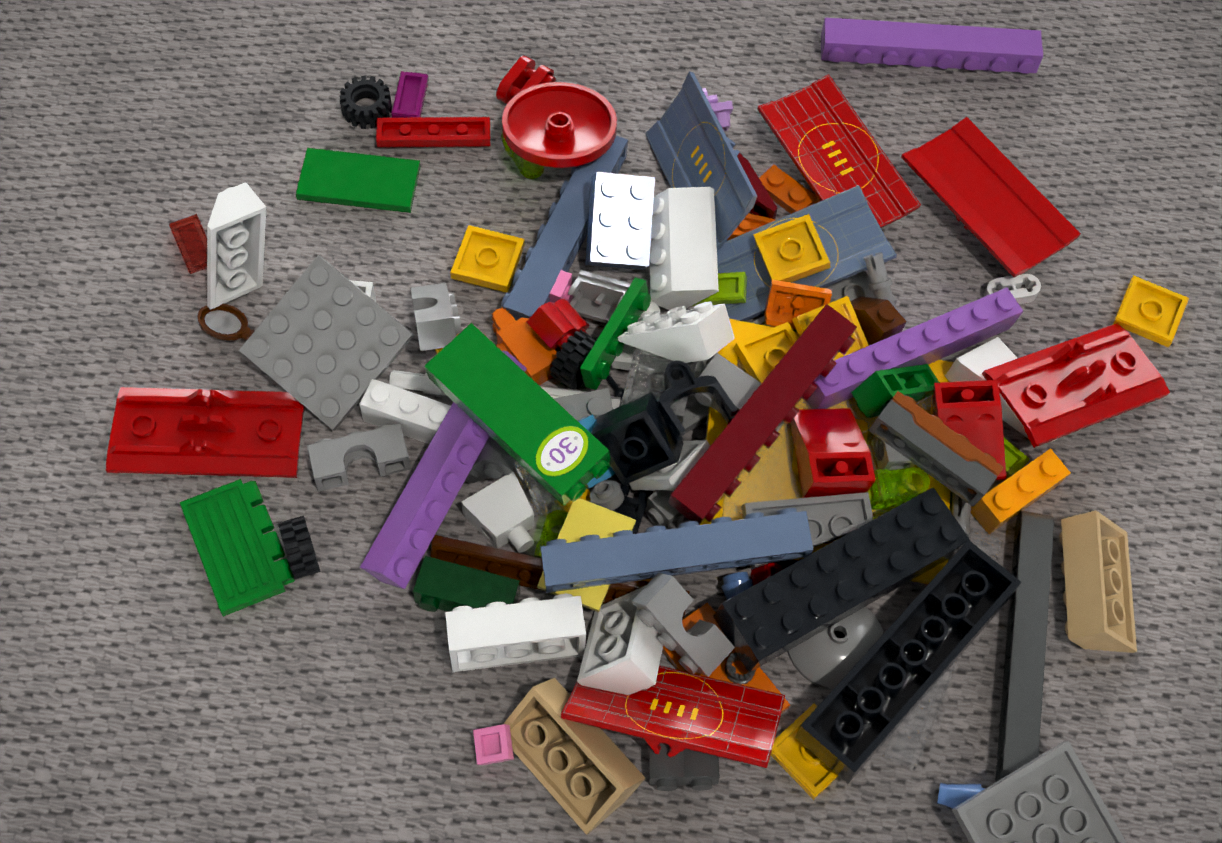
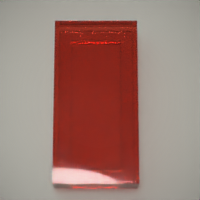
[169,214,207,274]

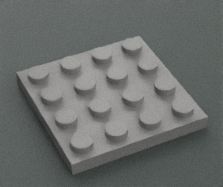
[239,255,414,430]
[951,741,1127,843]

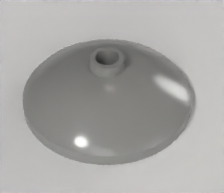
[788,607,884,690]

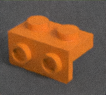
[764,280,832,330]

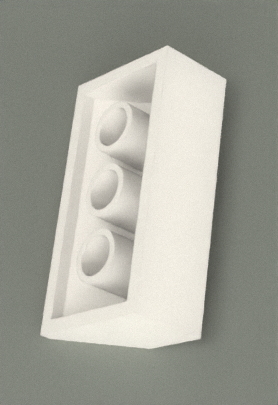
[207,182,266,310]
[649,187,719,310]
[445,594,586,672]

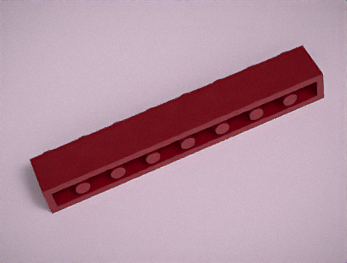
[668,304,857,525]

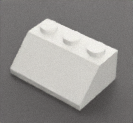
[577,586,663,695]

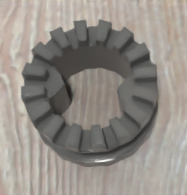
[725,652,756,685]

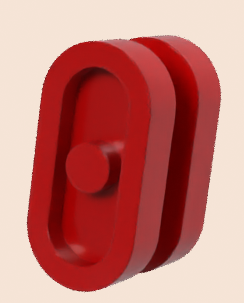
[496,55,556,104]

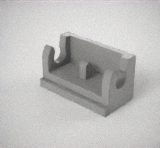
[568,270,631,323]

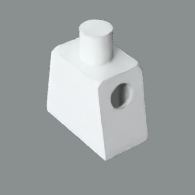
[461,472,535,553]

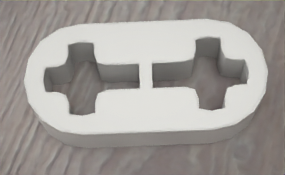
[984,274,1041,304]

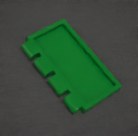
[180,479,295,617]

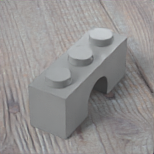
[410,283,462,351]
[307,424,411,492]
[631,573,735,677]

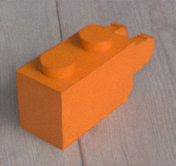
[492,307,557,385]

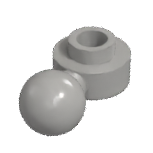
[589,480,624,511]

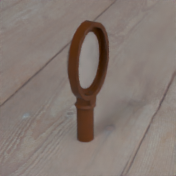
[197,304,255,341]

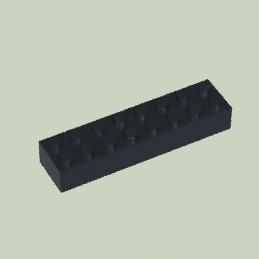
[713,487,971,673]
[795,540,1021,784]

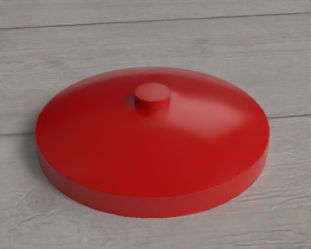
[502,82,617,168]

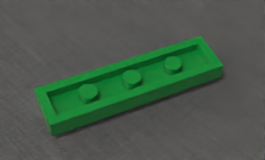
[580,277,651,390]

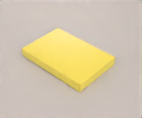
[537,498,636,612]

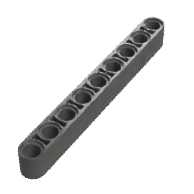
[995,511,1054,782]

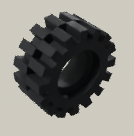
[339,75,392,129]
[550,330,597,390]
[278,515,321,579]

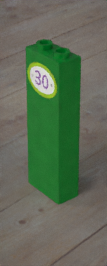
[424,323,610,506]

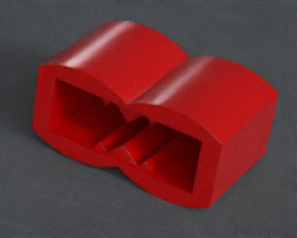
[526,299,590,350]

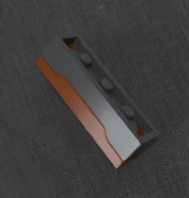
[869,391,1004,507]

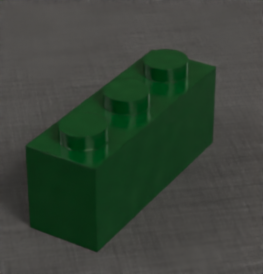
[413,556,520,612]

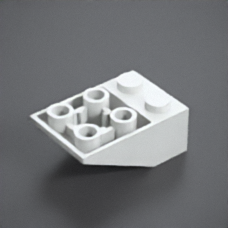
[618,302,735,363]

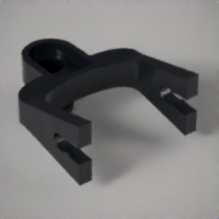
[658,360,738,446]

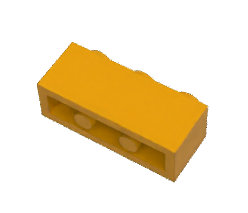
[971,448,1071,534]

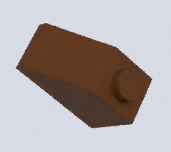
[850,297,907,345]

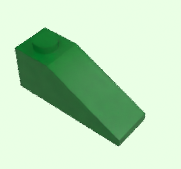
[851,364,940,418]

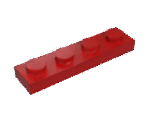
[376,117,491,147]

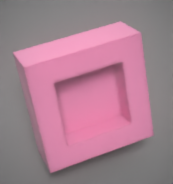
[550,270,573,303]
[473,724,514,765]

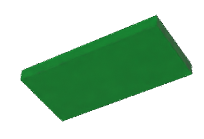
[296,148,421,213]

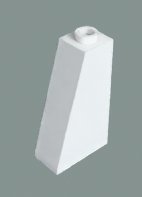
[945,337,1057,442]

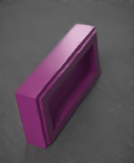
[391,71,429,118]

